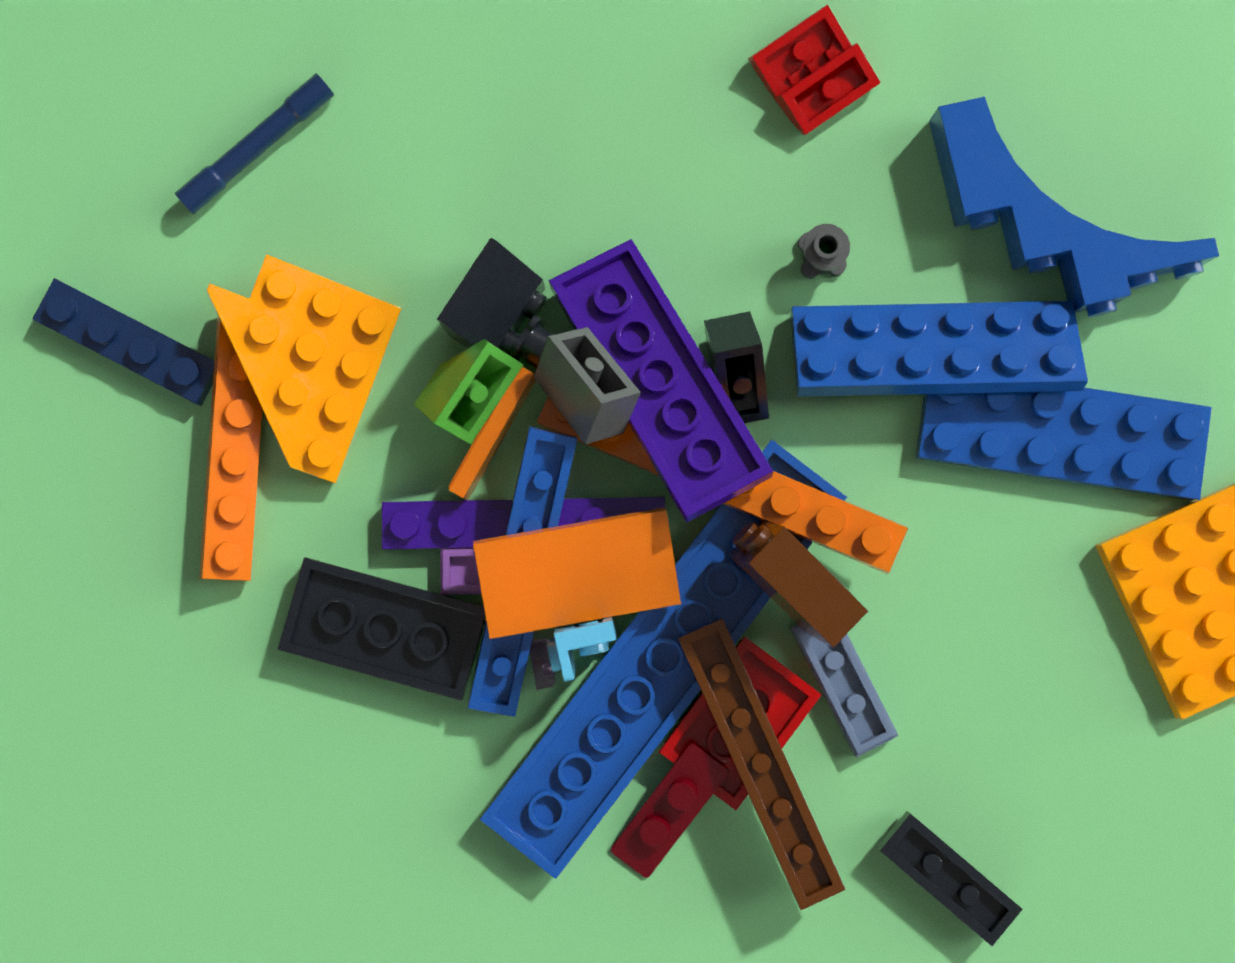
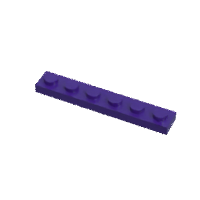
[382,497,665,550]

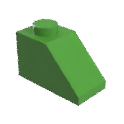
[414,339,523,445]

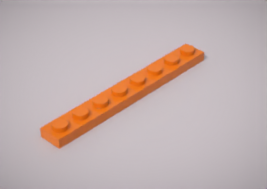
[537,397,908,574]

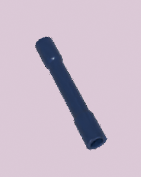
[175,73,334,214]

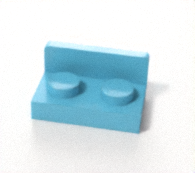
[547,617,617,682]

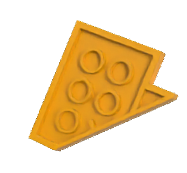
[207,254,401,483]

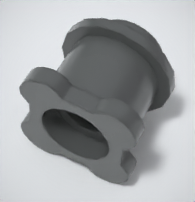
[798,224,850,279]

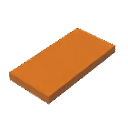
[473,507,681,639]

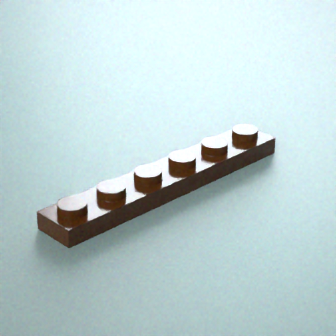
[678,618,846,910]

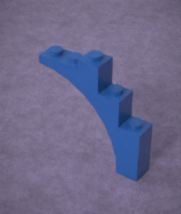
[929,96,1219,318]

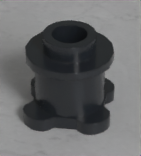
[509,315,553,369]

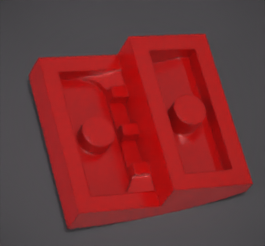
[748,5,881,135]

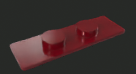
[611,743,729,878]

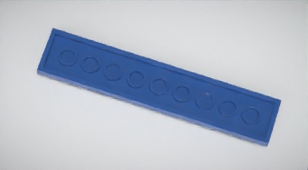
[480,440,847,879]

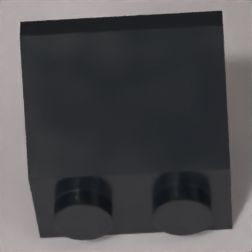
[437,238,547,355]

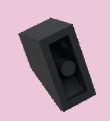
[704,311,769,423]

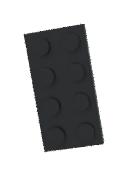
[277,557,486,701]

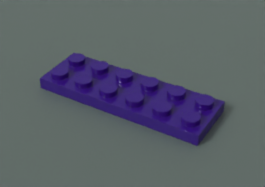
[549,239,773,522]

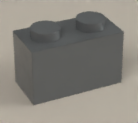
[534,327,641,444]

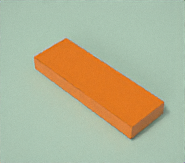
[448,367,536,500]

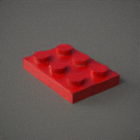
[659,636,822,811]

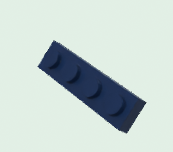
[32,278,214,406]

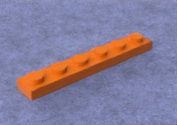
[199,316,262,581]

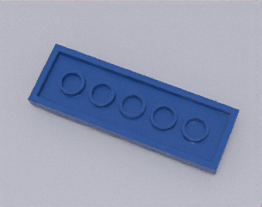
[790,301,1088,397]
[915,388,1212,501]

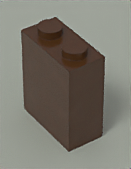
[728,521,868,648]

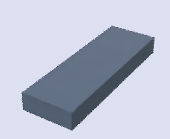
[790,624,899,757]

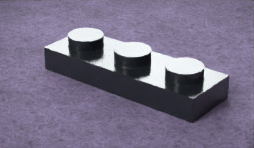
[877,811,1023,946]

